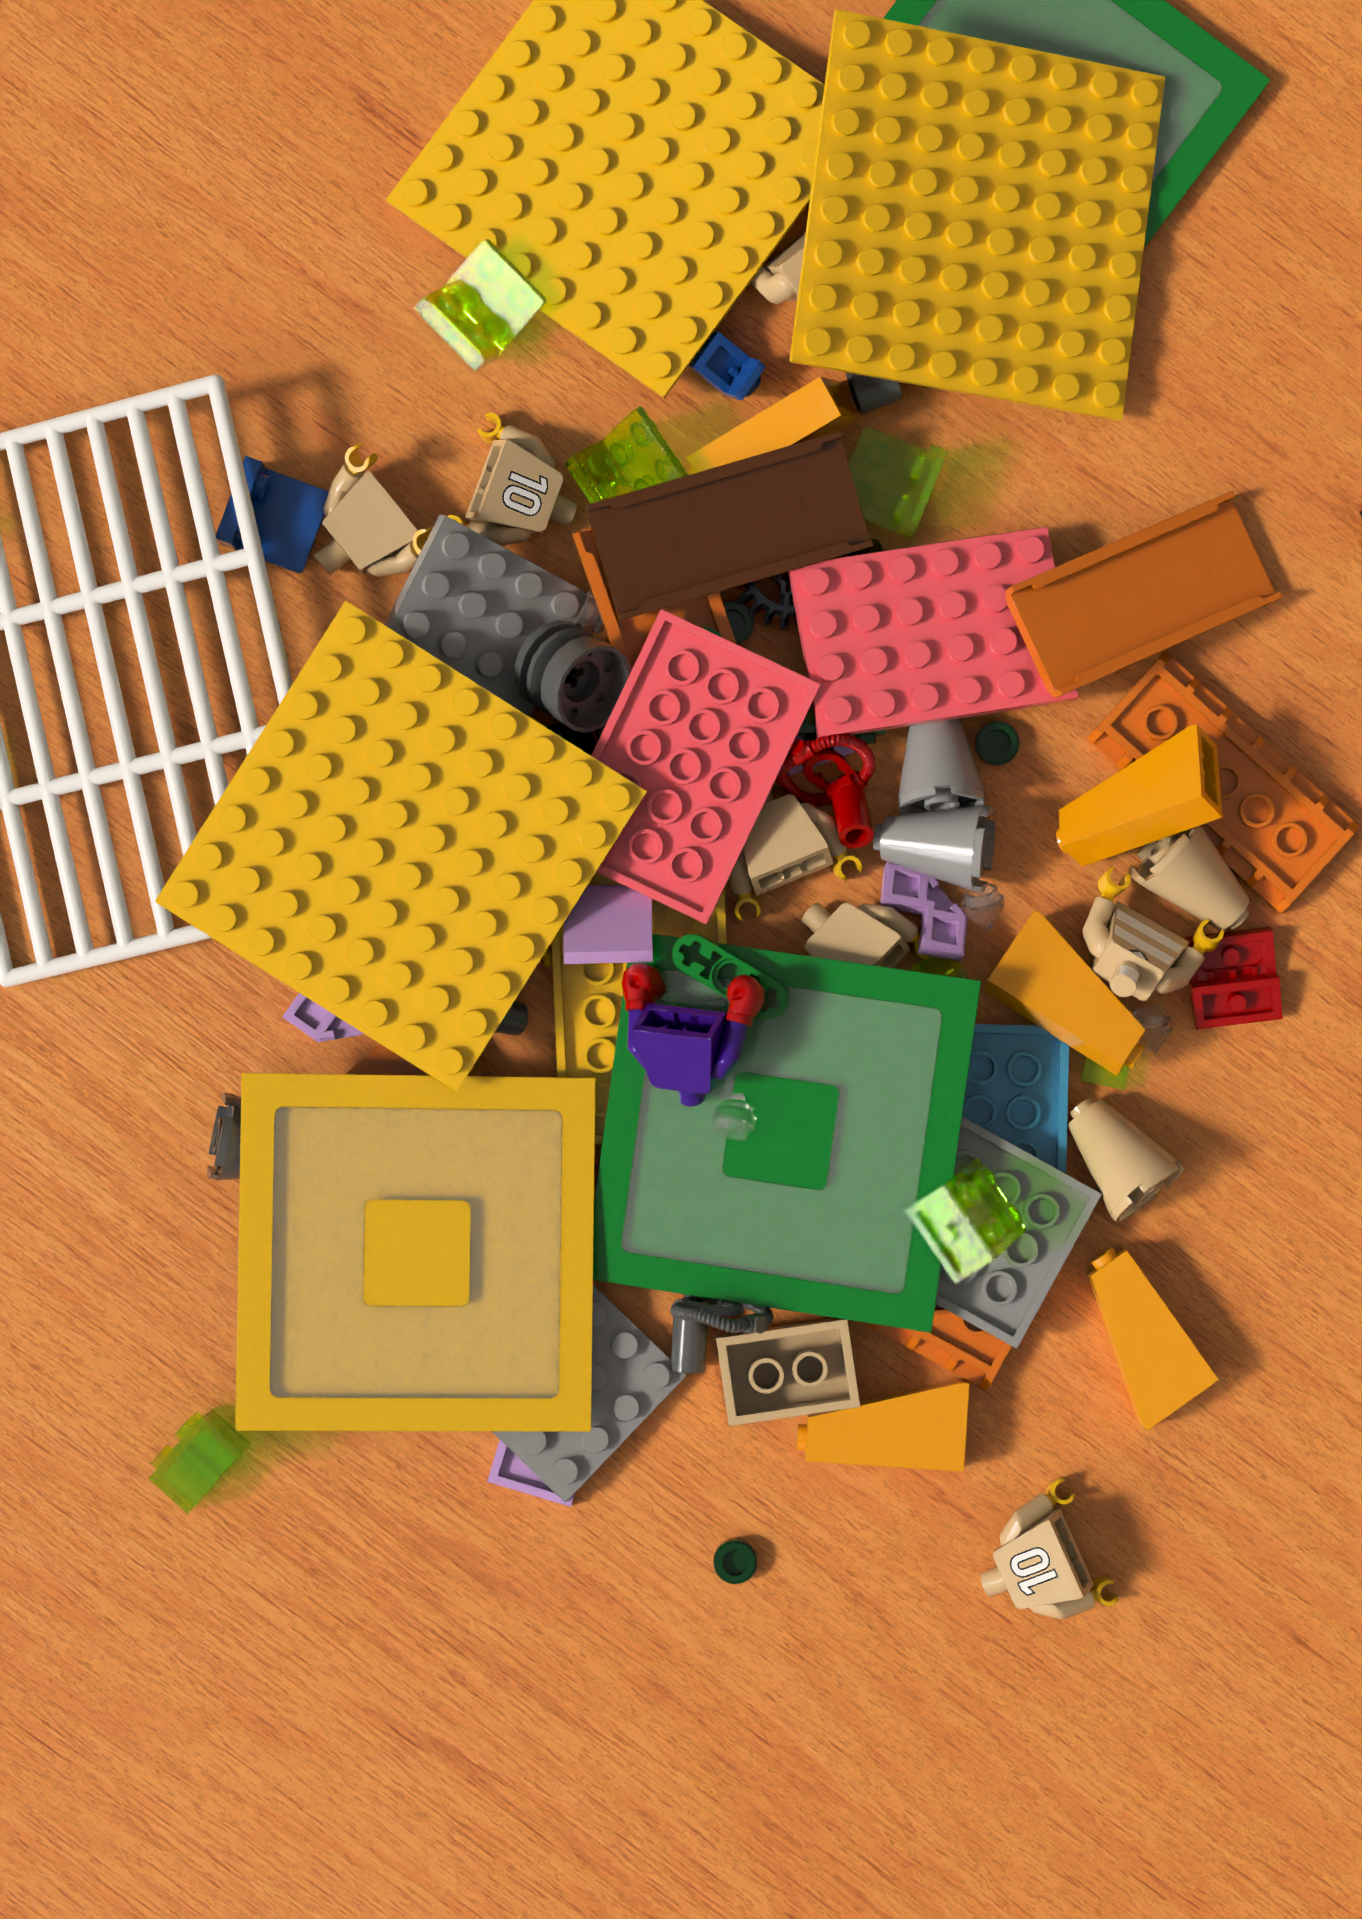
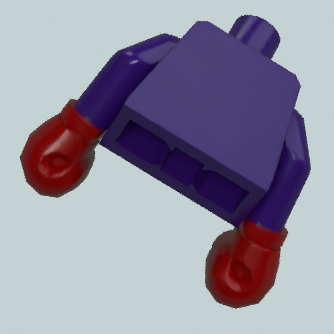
[621,962,765,1106]

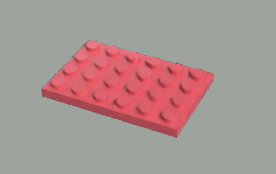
[788,527,1079,738]
[591,609,821,924]

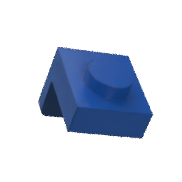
[688,331,766,401]

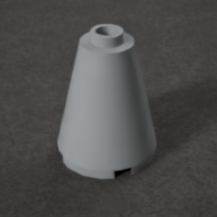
[898,718,985,814]
[873,805,996,893]

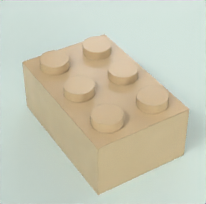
[716,1318,860,1426]

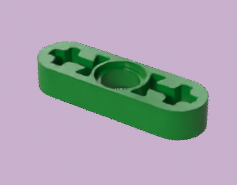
[672,934,790,1020]

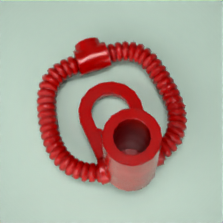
[776,734,876,849]

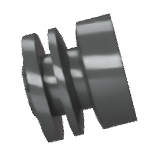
[514,620,632,733]

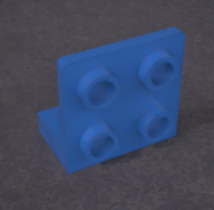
[216,456,329,574]

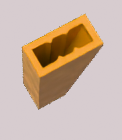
[686,377,860,475]
[1056,724,1223,867]
[984,910,1146,1076]
[1087,1247,1219,1431]
[797,1379,969,1472]

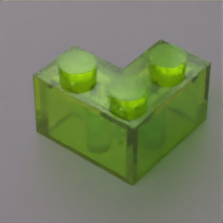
[148,1409,251,1514]

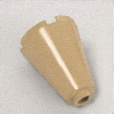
[1129,825,1250,930]
[1068,1098,1185,1222]

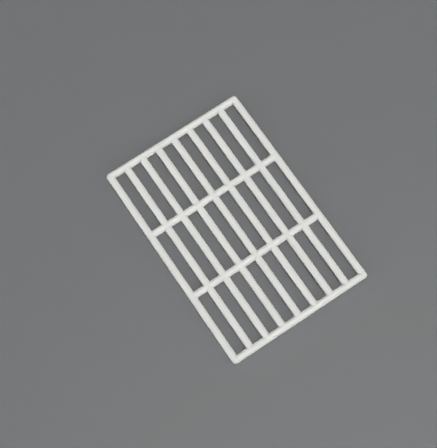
[0,374,293,988]

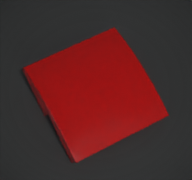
[1184,927,1283,1030]

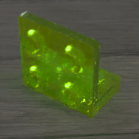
[414,239,546,371]
[564,406,688,504]
[849,427,948,539]
[905,1158,1027,1284]

